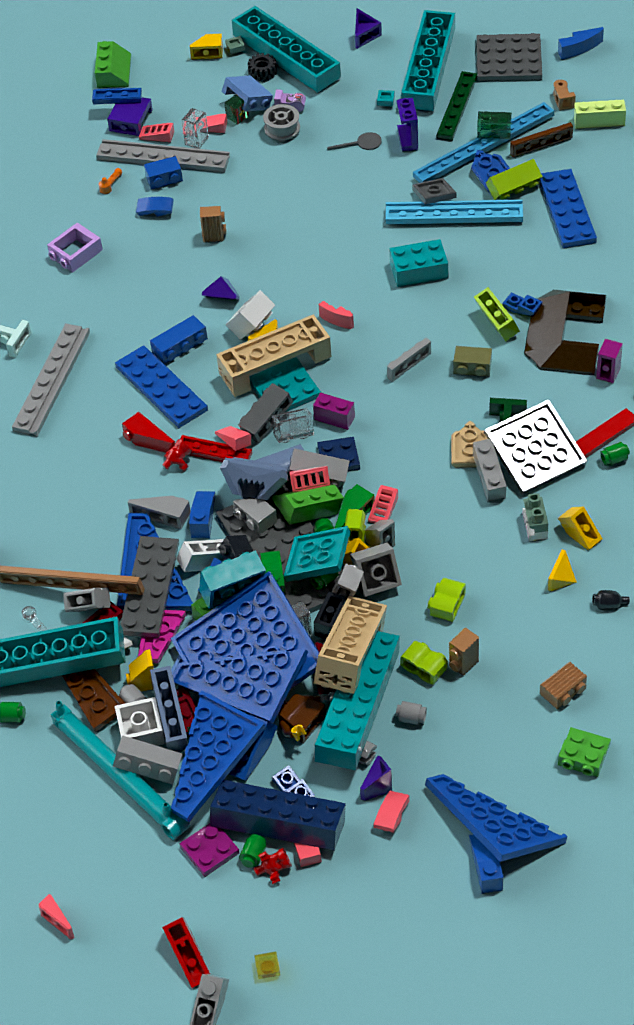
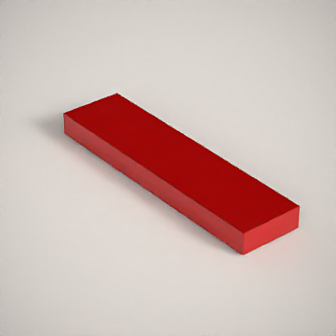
[576,408,634,458]
[180,435,252,462]

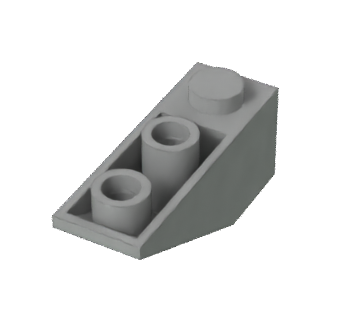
[190,974,229,1025]

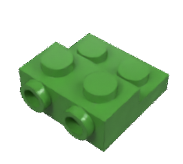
[558,727,611,777]

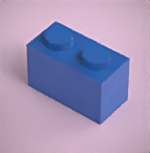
[144,156,183,189]

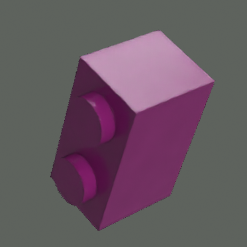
[596,339,623,383]
[313,392,355,430]

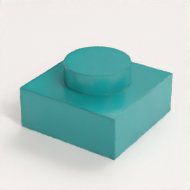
[377,90,395,106]

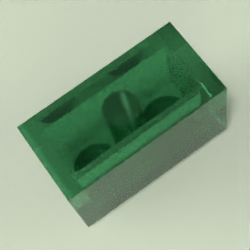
[477,111,512,139]

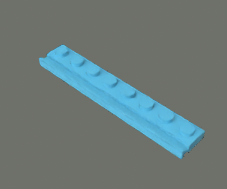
[386,200,523,224]

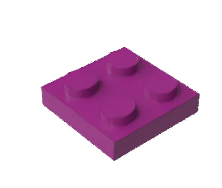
[179,823,240,877]

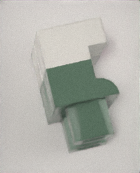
[522,493,548,541]

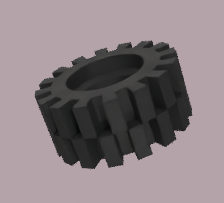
[247,53,277,82]

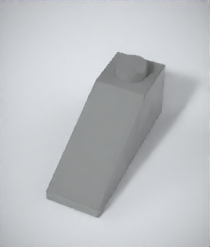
[128,496,191,529]

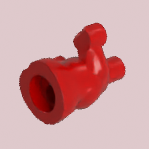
[162,439,192,471]
[254,848,292,884]

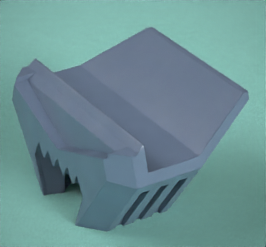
[220,457,289,500]

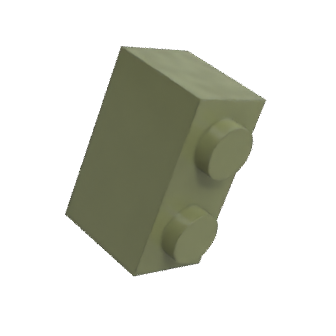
[453,346,492,377]

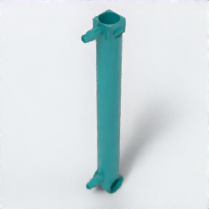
[51,701,191,840]

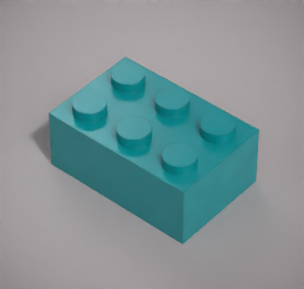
[389,239,449,287]
[199,550,266,609]

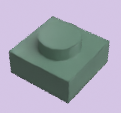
[225,36,245,54]

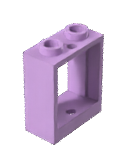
[47,223,103,272]

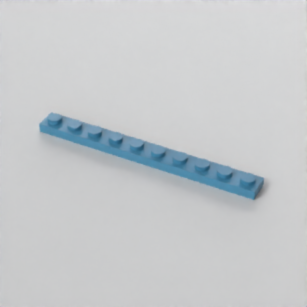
[413,102,555,183]

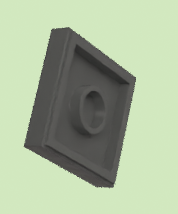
[412,178,457,204]

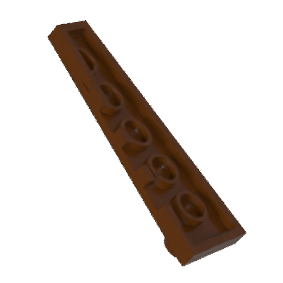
[62,669,126,732]

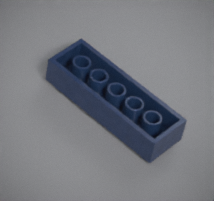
[210,780,346,851]

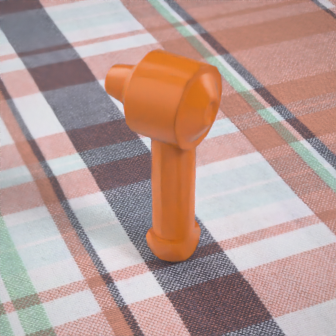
[99,168,122,194]

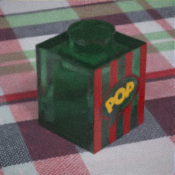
[224,94,249,124]

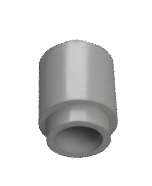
[119,684,147,703]
[396,701,427,725]

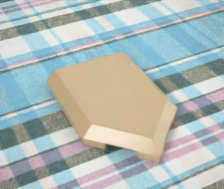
[451,421,487,468]

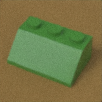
[95,41,131,88]
[272,485,344,525]

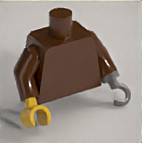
[279,692,335,744]

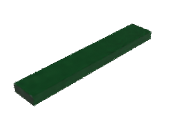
[437,71,477,141]

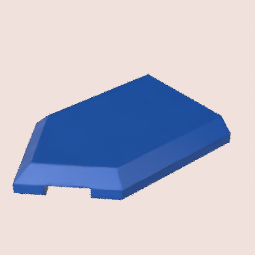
[471,150,510,192]

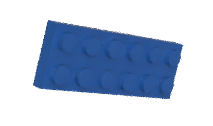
[539,169,597,248]
[115,345,208,428]

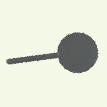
[327,132,382,150]

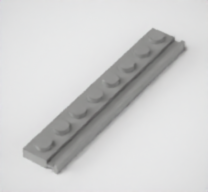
[96,139,230,173]
[12,323,90,437]

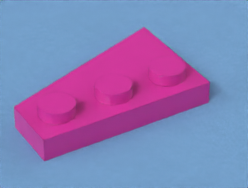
[138,610,186,663]

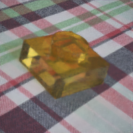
[254,951,280,979]

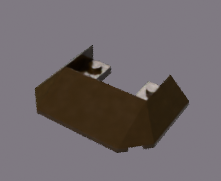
[524,290,607,375]

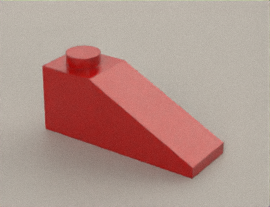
[122,412,175,453]
[162,917,210,988]

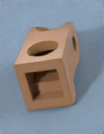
[553,80,576,110]

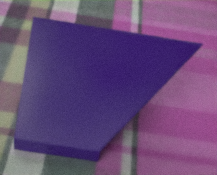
[355,8,382,49]
[202,276,240,300]
[360,755,392,801]

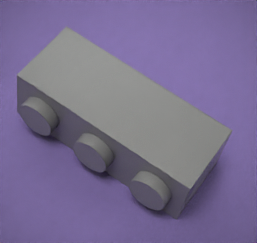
[473,438,507,502]
[288,448,349,488]
[113,735,182,785]

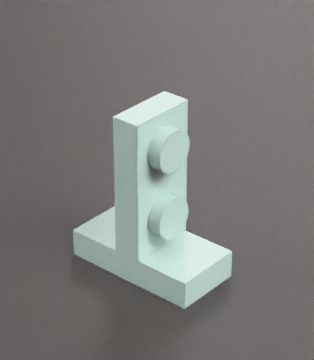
[0,320,31,358]

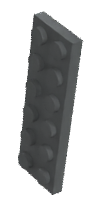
[121,536,179,638]

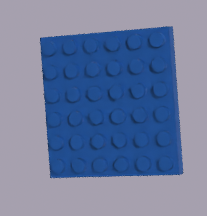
[170,571,320,715]

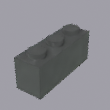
[238,383,293,443]

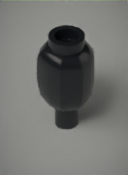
[592,590,630,610]

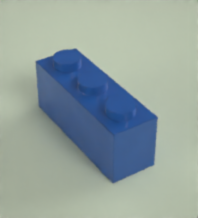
[150,315,208,364]

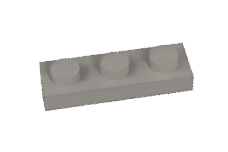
[387,338,431,382]

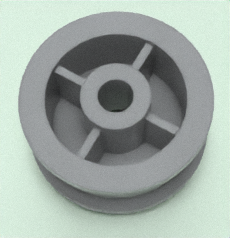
[263,104,300,142]

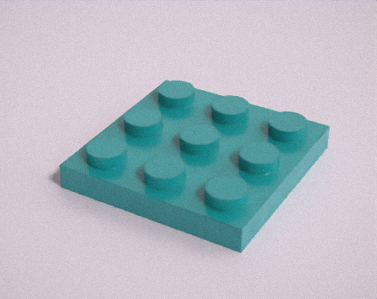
[249,357,321,412]
[284,526,350,582]

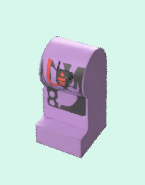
[274,89,306,112]

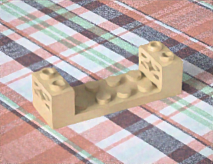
[216,314,332,397]
[314,596,387,694]

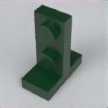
[489,397,527,422]

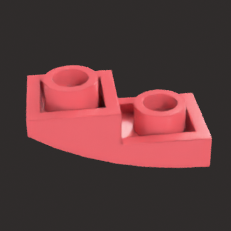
[318,301,354,329]
[373,791,409,832]

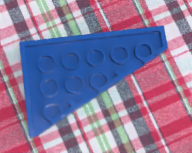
[117,513,193,611]
[173,648,308,724]
[171,690,266,822]
[425,774,568,862]

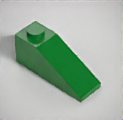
[335,484,375,528]
[260,551,286,596]

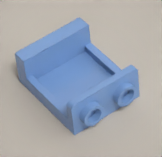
[221,75,273,112]

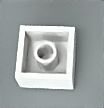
[225,290,275,340]
[115,697,165,746]

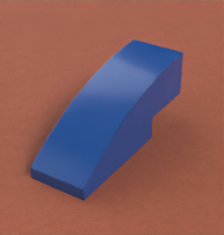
[558,27,604,60]

